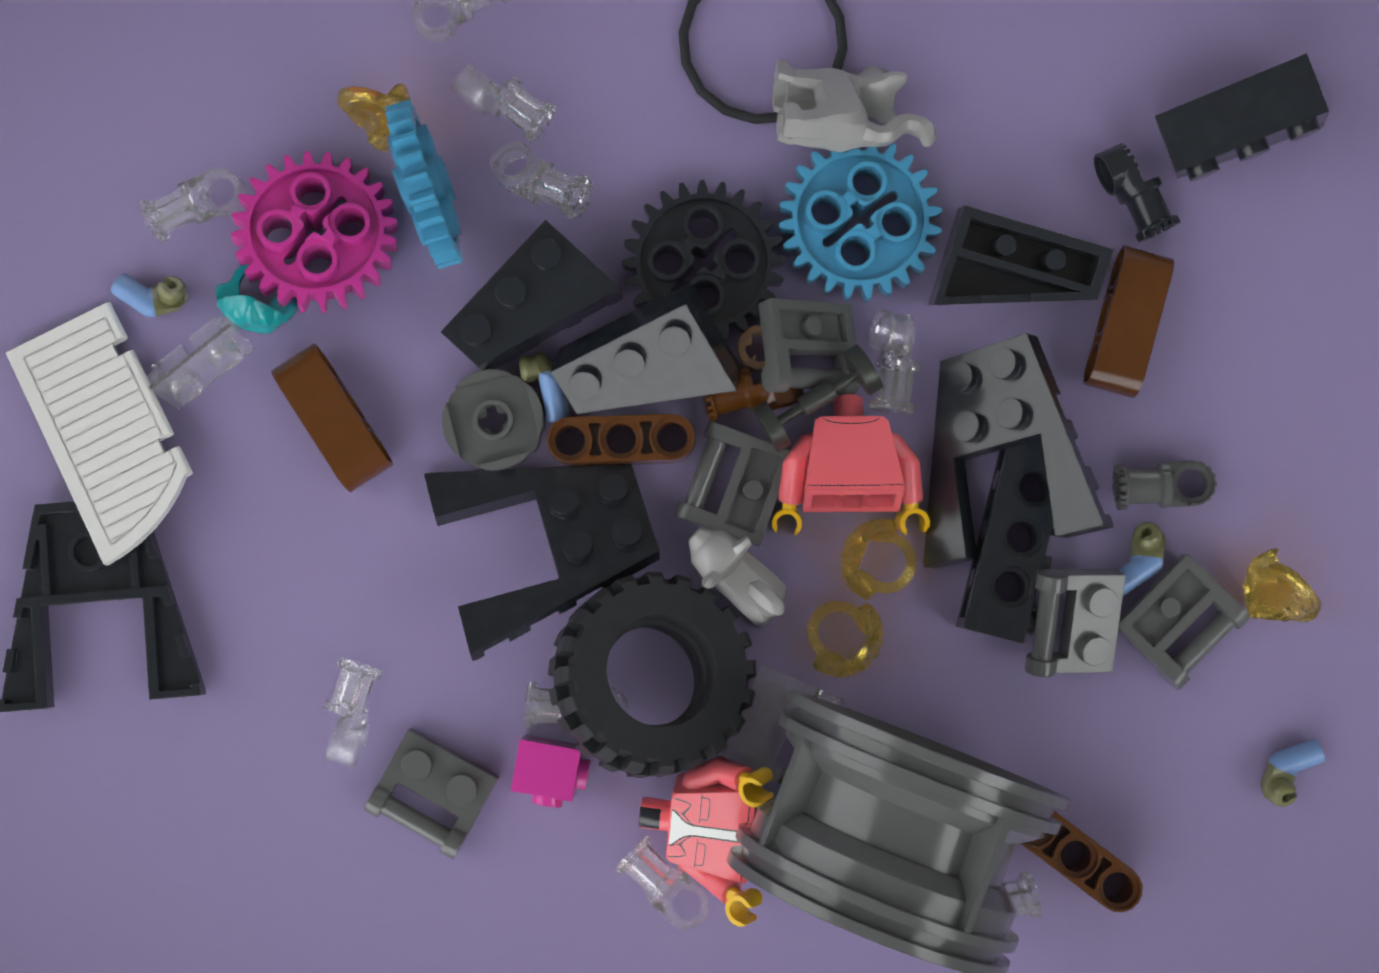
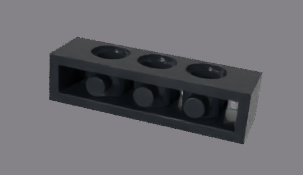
[955,439,1056,643]

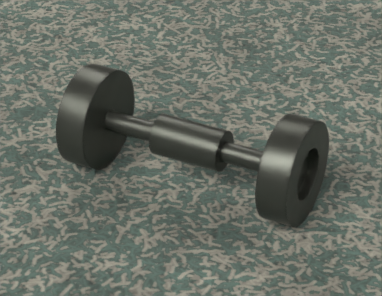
[751,344,884,452]

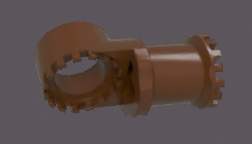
[703,366,804,422]

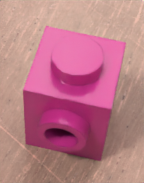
[511,735,591,808]

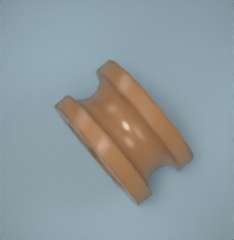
[737,325,766,373]

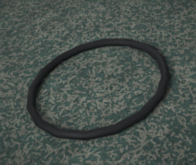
[678,0,848,124]

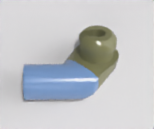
[111,273,188,318]
[519,352,570,422]
[1118,522,1166,596]
[1260,738,1325,807]

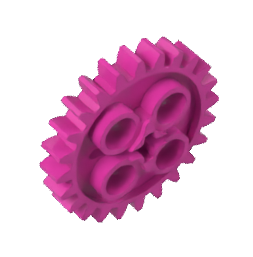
[231,151,399,313]

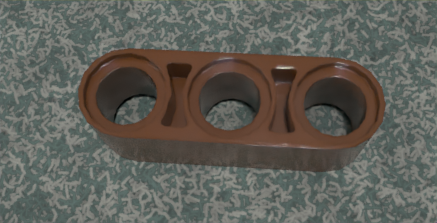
[1083,245,1174,398]
[271,343,394,493]
[546,414,695,466]
[1021,811,1143,912]

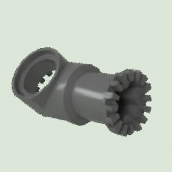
[1112,460,1217,510]

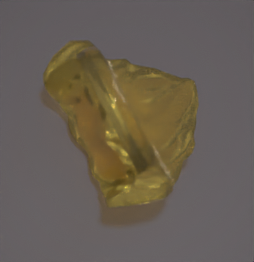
[337,83,411,152]
[840,518,917,601]
[1243,548,1321,623]
[807,601,885,678]

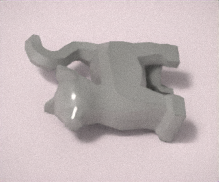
[772,60,936,153]
[688,527,787,629]

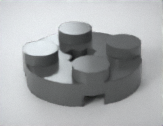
[442,369,545,471]

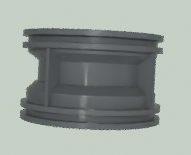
[726,690,1071,973]

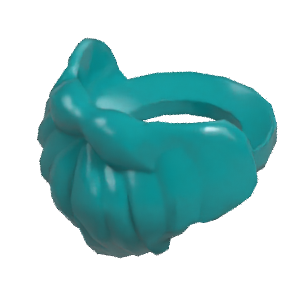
[215,264,299,334]

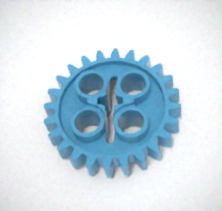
[385,100,463,269]
[778,143,942,302]

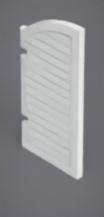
[6,302,193,566]

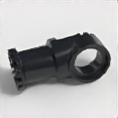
[1093,143,1181,243]

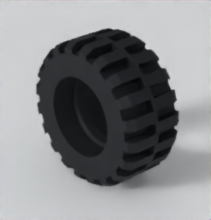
[548,572,757,778]

